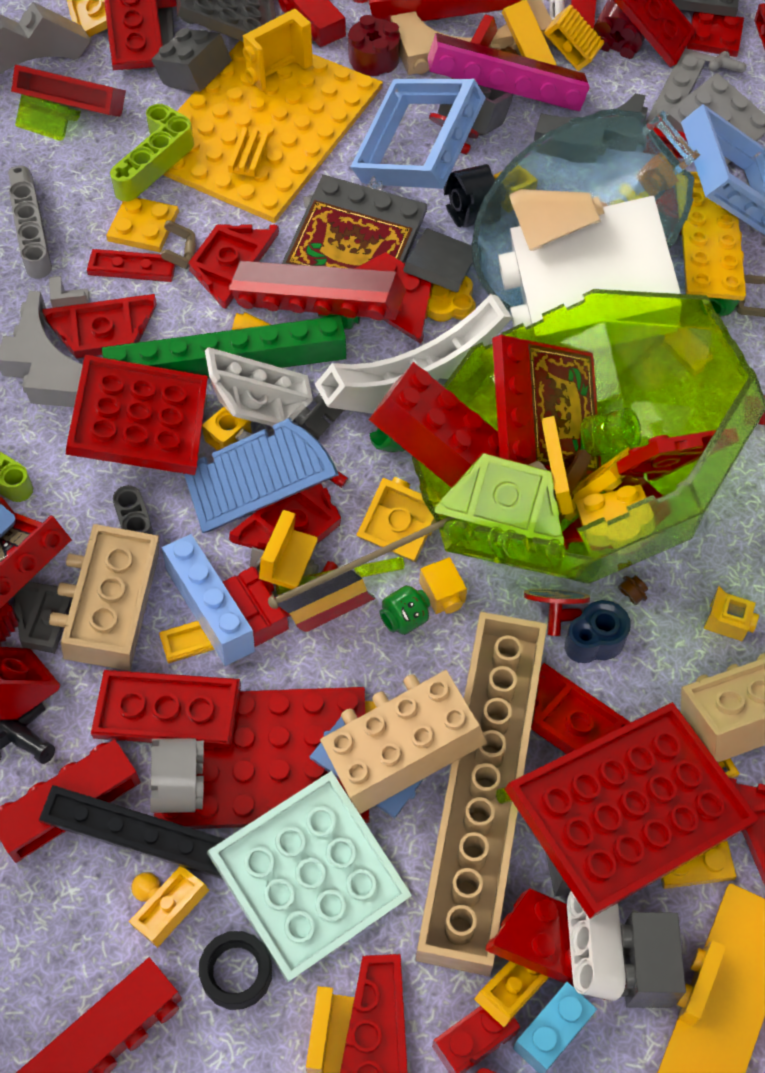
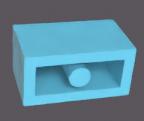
[513,982,597,1073]

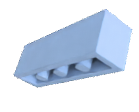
[162,534,255,666]

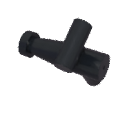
[0,703,55,764]

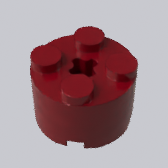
[593,0,645,59]
[348,15,400,76]

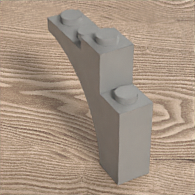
[0,2,91,74]
[0,291,83,407]

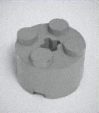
[150,738,204,813]

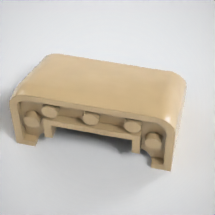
[509,189,605,251]

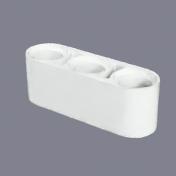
[567,891,626,1001]

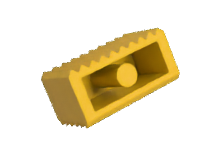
[543,5,604,71]

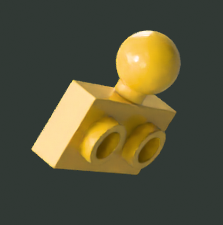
[129,866,210,948]

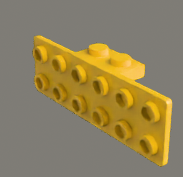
[678,171,746,301]
[657,883,765,1073]

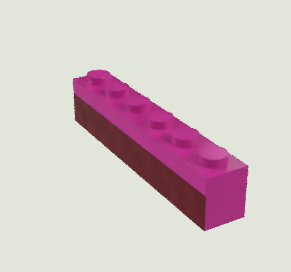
[427,33,590,112]

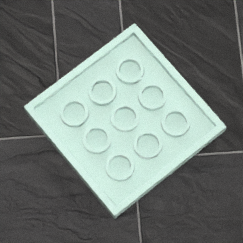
[207,771,412,982]

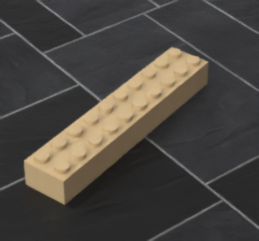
[416,611,547,977]

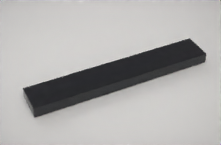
[39,785,225,880]

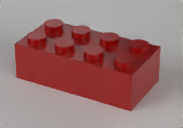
[368,362,499,488]

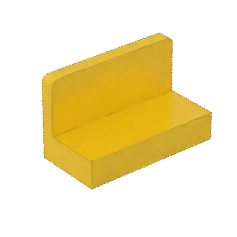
[259,510,318,589]
[306,986,354,1073]

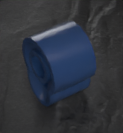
[564,600,631,663]

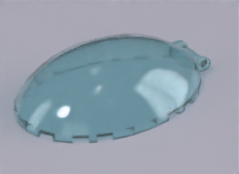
[471,108,701,312]

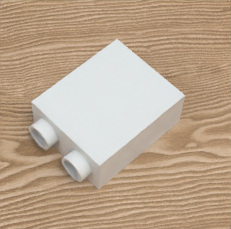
[498,196,683,351]

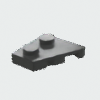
[13,581,73,654]

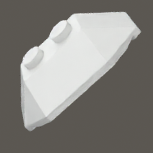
[205,347,313,426]

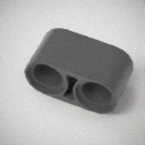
[113,485,154,535]

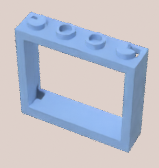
[351,79,486,189]
[681,104,765,235]

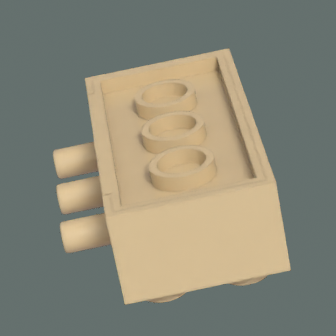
[49,524,159,671]
[681,653,765,762]
[320,670,487,814]

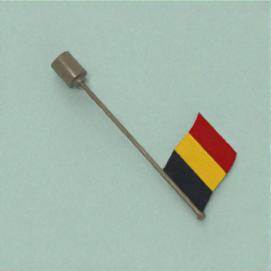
[268,461,547,632]

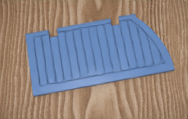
[184,418,339,533]

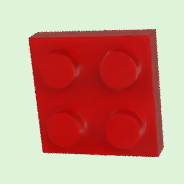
[686,12,744,57]

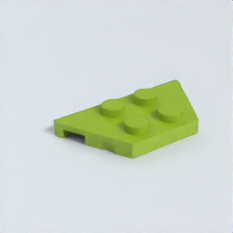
[434,453,564,547]

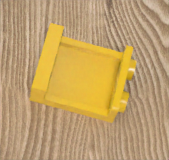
[243,9,313,91]

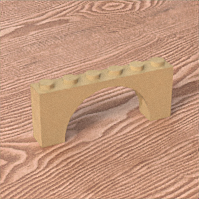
[391,0,553,75]

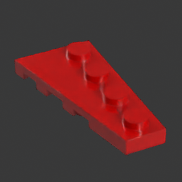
[340,954,408,1073]

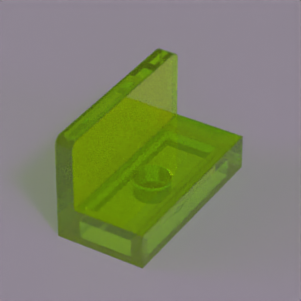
[15,94,81,141]

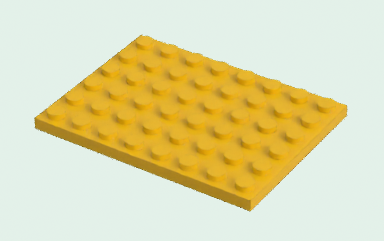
[163,41,383,223]

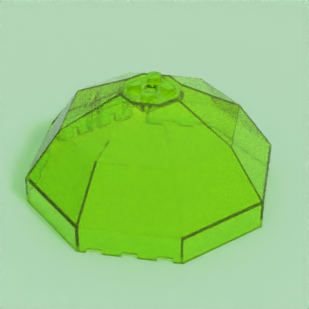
[412,289,765,584]

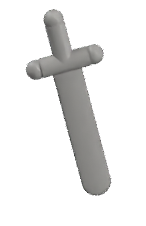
[683,48,747,73]

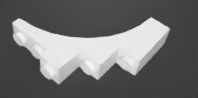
[315,294,512,414]

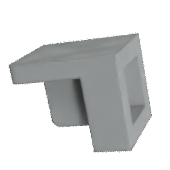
[49,276,90,308]

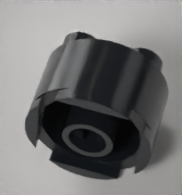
[443,164,504,227]

